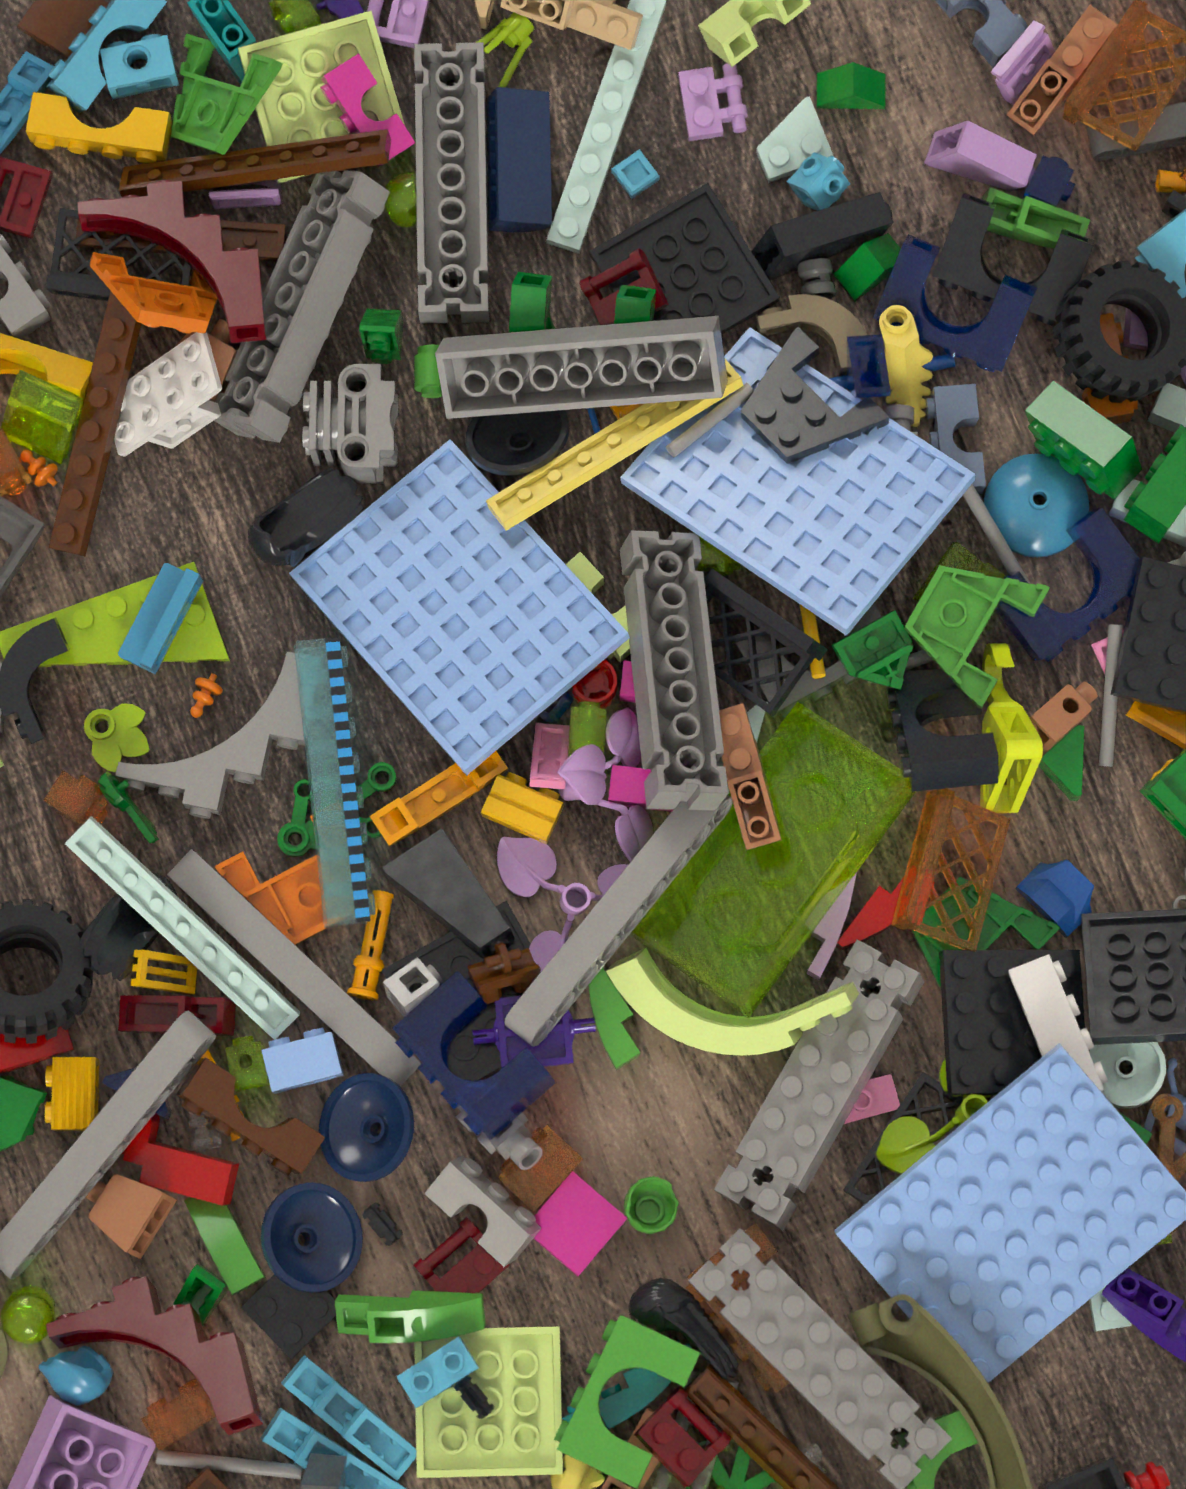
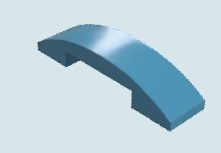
[0,51,54,154]

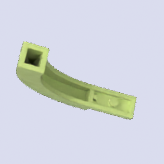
[606,948,859,1056]

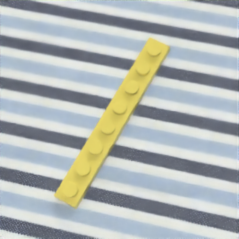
[486,359,743,531]

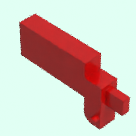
[122,1113,239,1206]

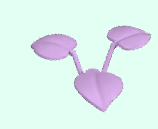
[557,707,653,862]
[497,837,628,972]

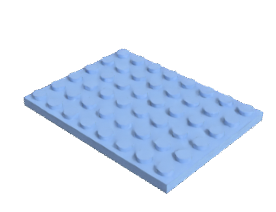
[621,327,975,636]
[289,439,630,775]
[835,1043,1186,1383]

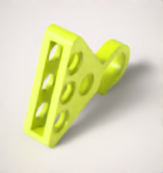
[980,643,1043,813]

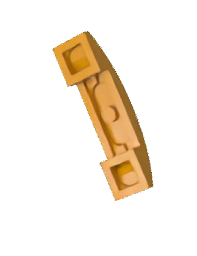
[369,751,508,846]

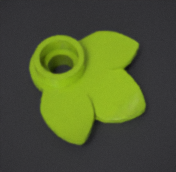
[84,703,150,773]

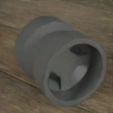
[797,258,836,299]

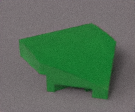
[831,610,913,690]
[0,1075,47,1152]

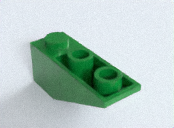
[359,308,404,364]

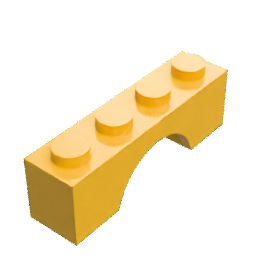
[26,92,173,164]
[0,333,93,415]

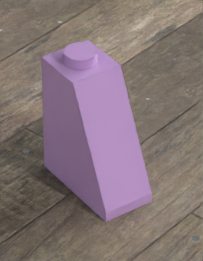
[924,120,1037,191]

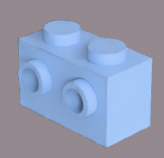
[261,1028,344,1094]

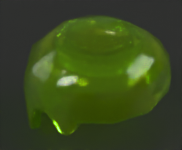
[385,171,417,228]
[1,1285,56,1345]

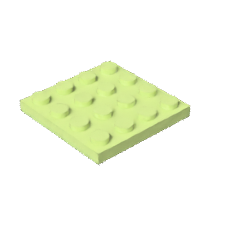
[238,11,405,184]
[414,1326,563,1478]

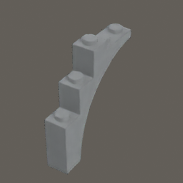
[115,652,324,819]

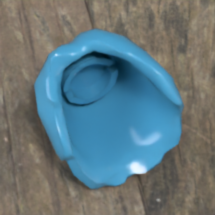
[39,1345,113,1406]

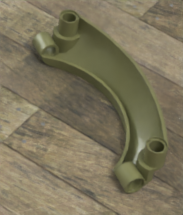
[847,1294,1032,1489]

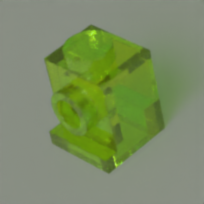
[268,0,321,34]
[225,1036,270,1092]

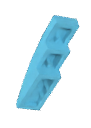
[281,1355,416,1481]
[260,1407,407,1489]

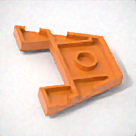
[90,252,217,334]
[214,801,355,945]

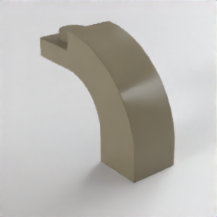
[756,294,875,376]

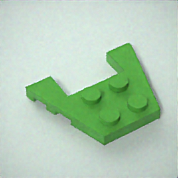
[171,34,283,155]
[904,565,1050,709]

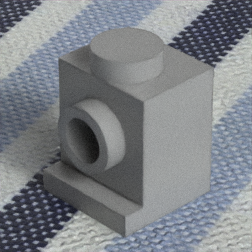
[383,957,442,1023]

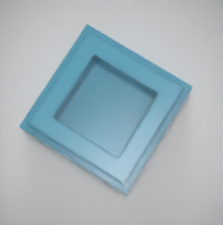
[612,149,660,199]

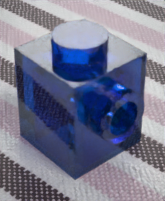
[1023,155,1076,207]

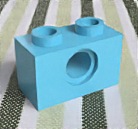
[100,34,179,100]
[397,1336,480,1408]

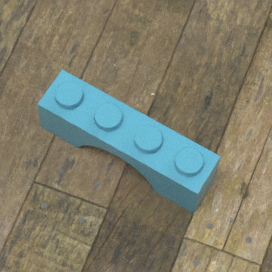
[47,0,167,113]

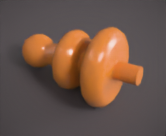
[20,450,58,487]
[190,673,223,718]

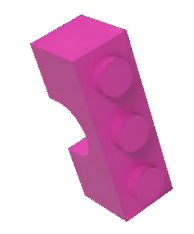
[320,53,415,168]

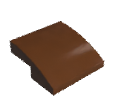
[17,0,109,59]

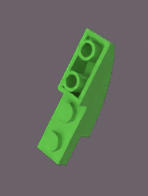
[335,1290,486,1343]

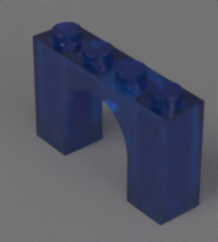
[873,234,1037,372]
[995,507,1139,662]
[393,971,556,1140]

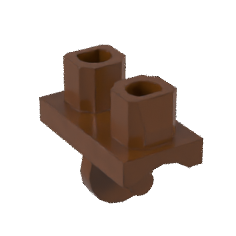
[467,942,541,1004]

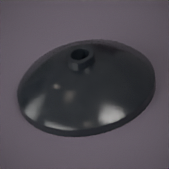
[466,410,570,475]

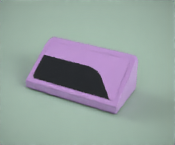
[209,180,282,209]

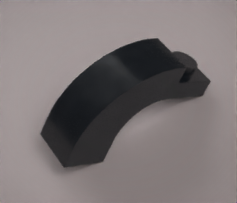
[0,617,70,744]

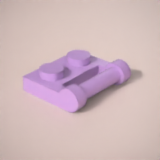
[367,0,430,48]

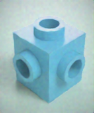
[787,152,851,211]

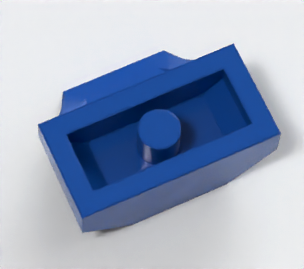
[1015,859,1094,938]

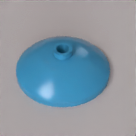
[984,454,1089,557]

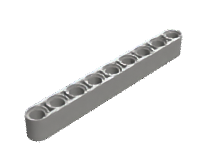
[504,795,733,1047]
[167,849,421,1087]
[0,1011,216,1280]

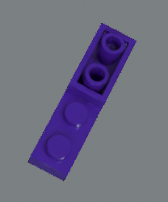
[1102,1268,1186,1362]

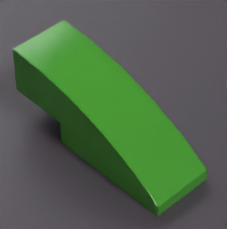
[982,187,1090,249]
[588,967,641,1071]
[184,1197,266,1295]

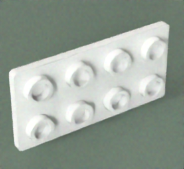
[114,332,222,457]

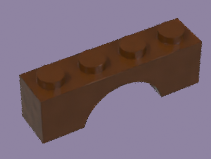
[176,1058,325,1176]

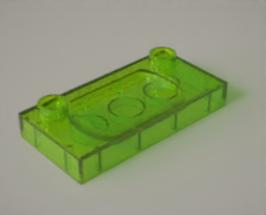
[631,701,915,1018]

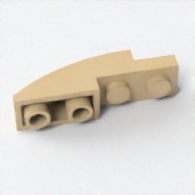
[500,0,643,50]

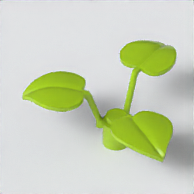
[876,1059,991,1174]

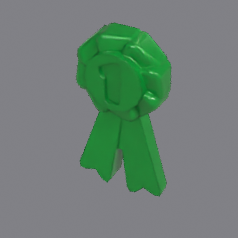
[98,771,159,844]

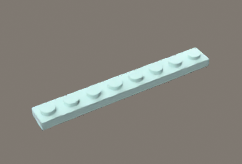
[546,0,667,254]
[65,816,300,1040]

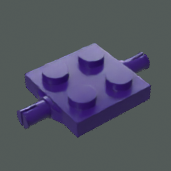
[472,996,596,1071]

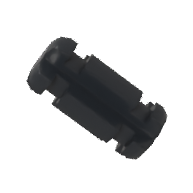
[362,1202,403,1246]
[454,1376,494,1419]

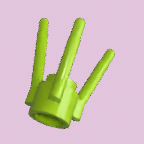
[475,12,534,88]

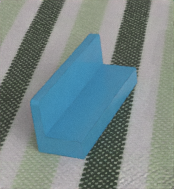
[118,563,203,674]

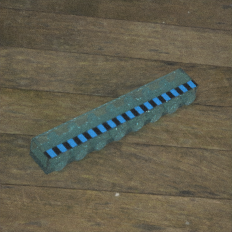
[294,637,375,928]

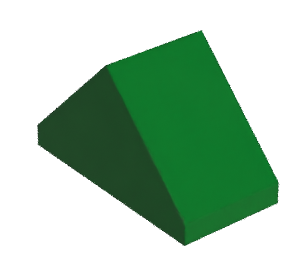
[816,62,886,109]
[834,233,910,302]
[1038,725,1084,801]
[172,1264,229,1327]

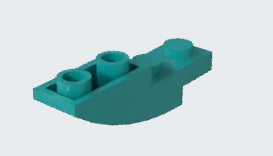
[187,0,256,85]
[562,1340,692,1429]

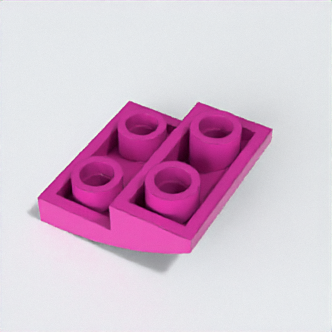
[533,1171,627,1277]

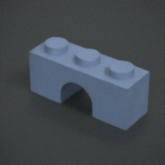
[935,0,1028,68]
[926,384,986,494]

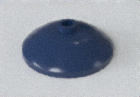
[319,1073,414,1182]
[261,1182,363,1292]

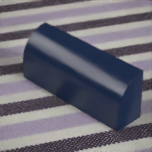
[487,87,552,232]

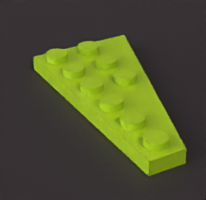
[0,562,230,667]

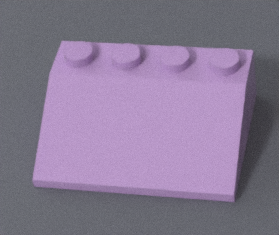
[7,1395,157,1489]

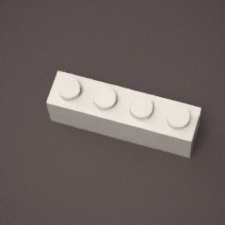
[1008,954,1108,1093]

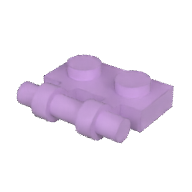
[678,63,748,141]

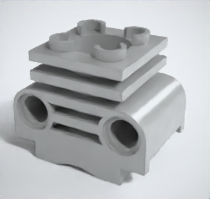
[302,364,399,484]

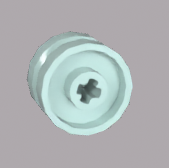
[1089,1042,1166,1109]

